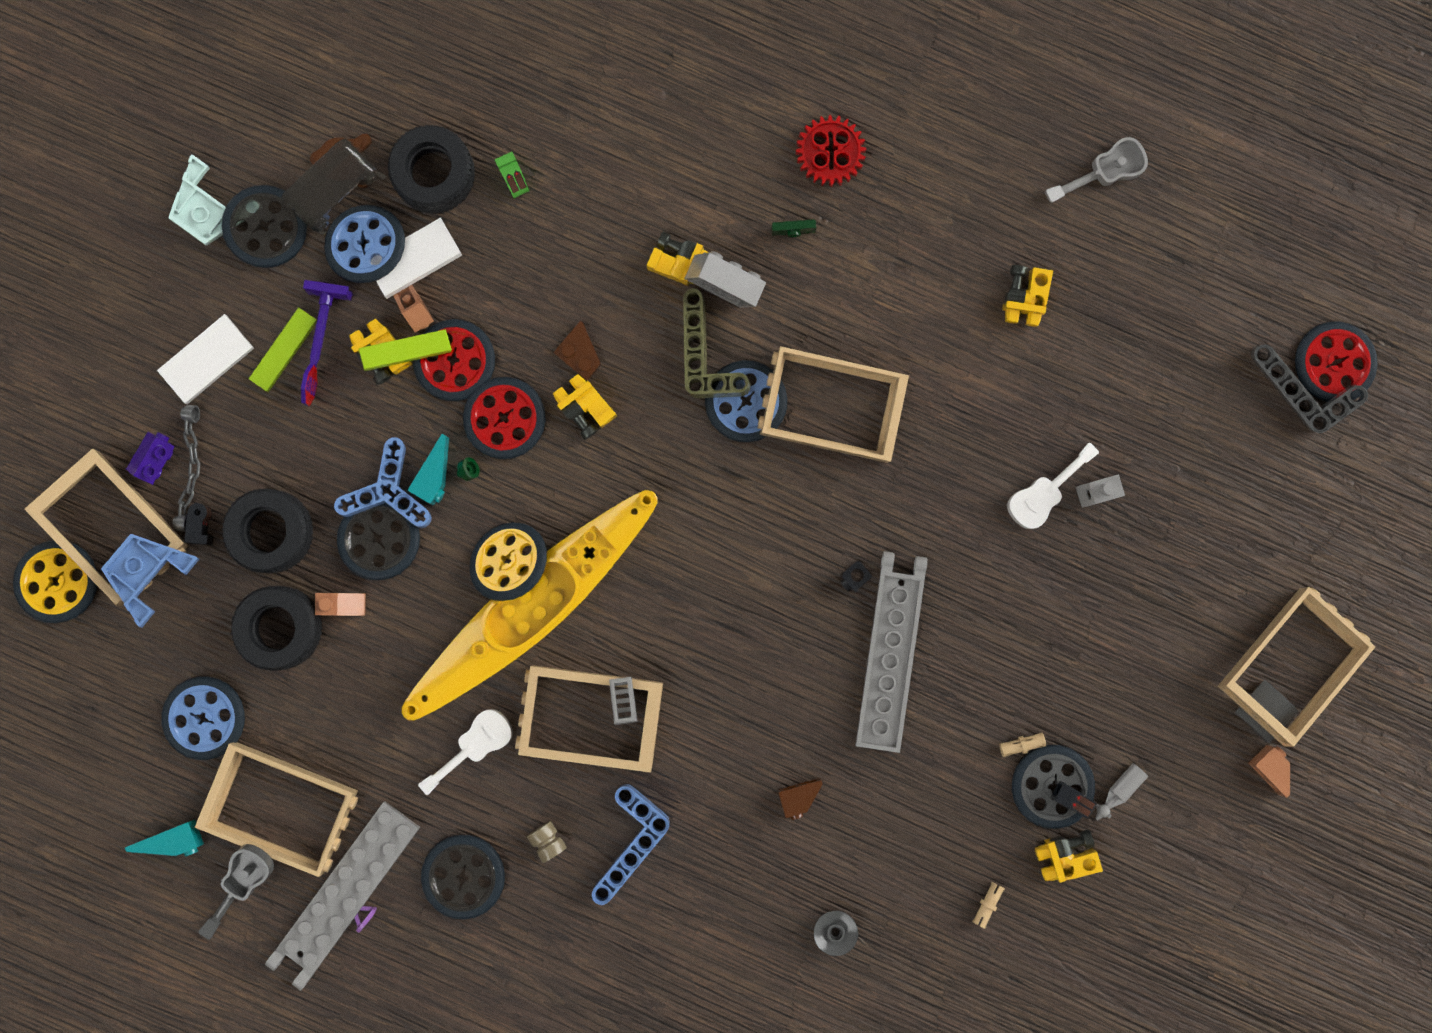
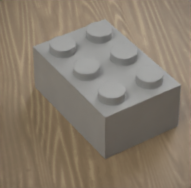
[684,251,766,308]

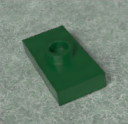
[771,219,816,238]

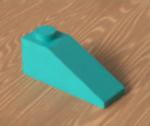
[408,434,449,505]
[125,819,204,857]

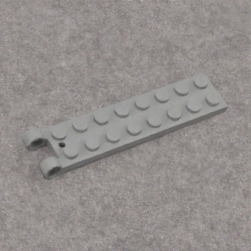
[855,551,927,753]
[265,802,420,991]

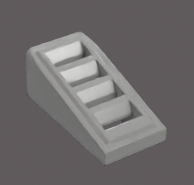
[609,677,637,725]

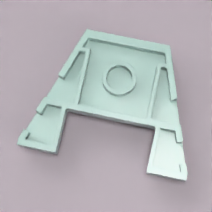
[168,154,263,246]

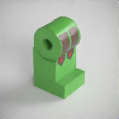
[495,152,529,198]

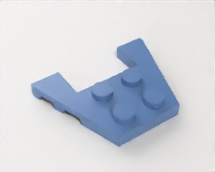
[101,534,199,628]

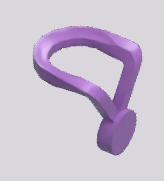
[355,906,377,933]

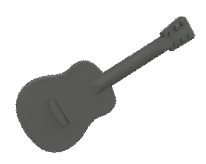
[198,844,274,940]

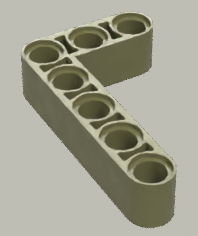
[683,288,751,398]

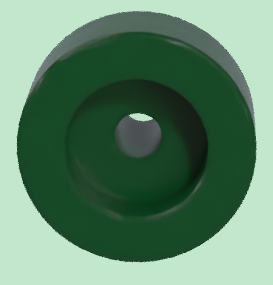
[456,457,480,481]

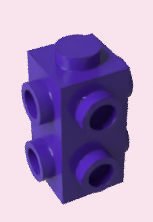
[126,431,175,485]

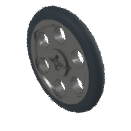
[1012,745,1095,829]

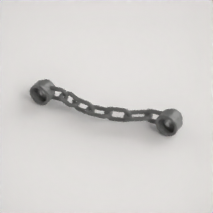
[172,405,200,532]

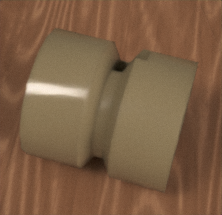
[526,821,567,863]

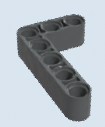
[1251,344,1368,433]

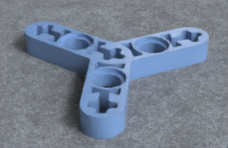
[334,437,431,528]

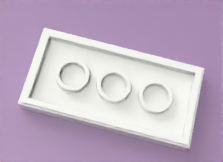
[371,218,462,299]
[157,314,254,404]

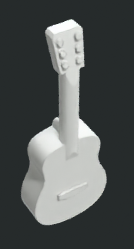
[1007,443,1099,529]
[418,709,513,795]

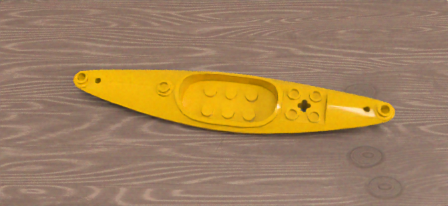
[402,490,657,720]

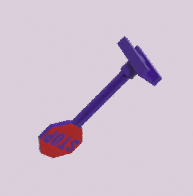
[301,280,353,407]

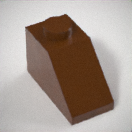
[778,778,823,820]

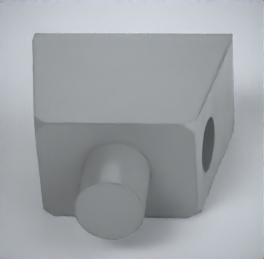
[1076,474,1125,508]

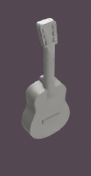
[1045,137,1148,203]

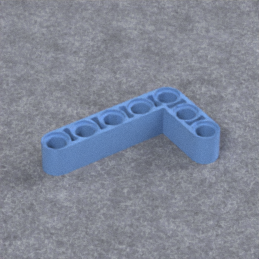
[592,784,670,905]

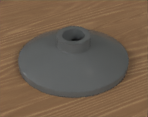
[814,910,858,956]

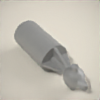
[1095,763,1148,821]

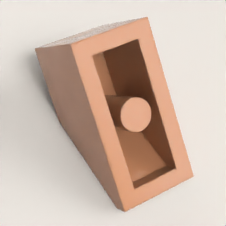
[393,285,434,332]
[315,593,366,616]
[1248,745,1290,798]

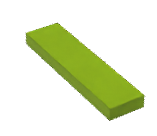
[249,307,317,392]
[359,329,452,371]

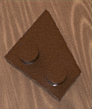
[553,321,601,381]

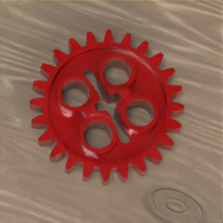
[795,115,866,187]

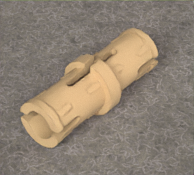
[999,733,1046,757]
[972,882,1005,929]

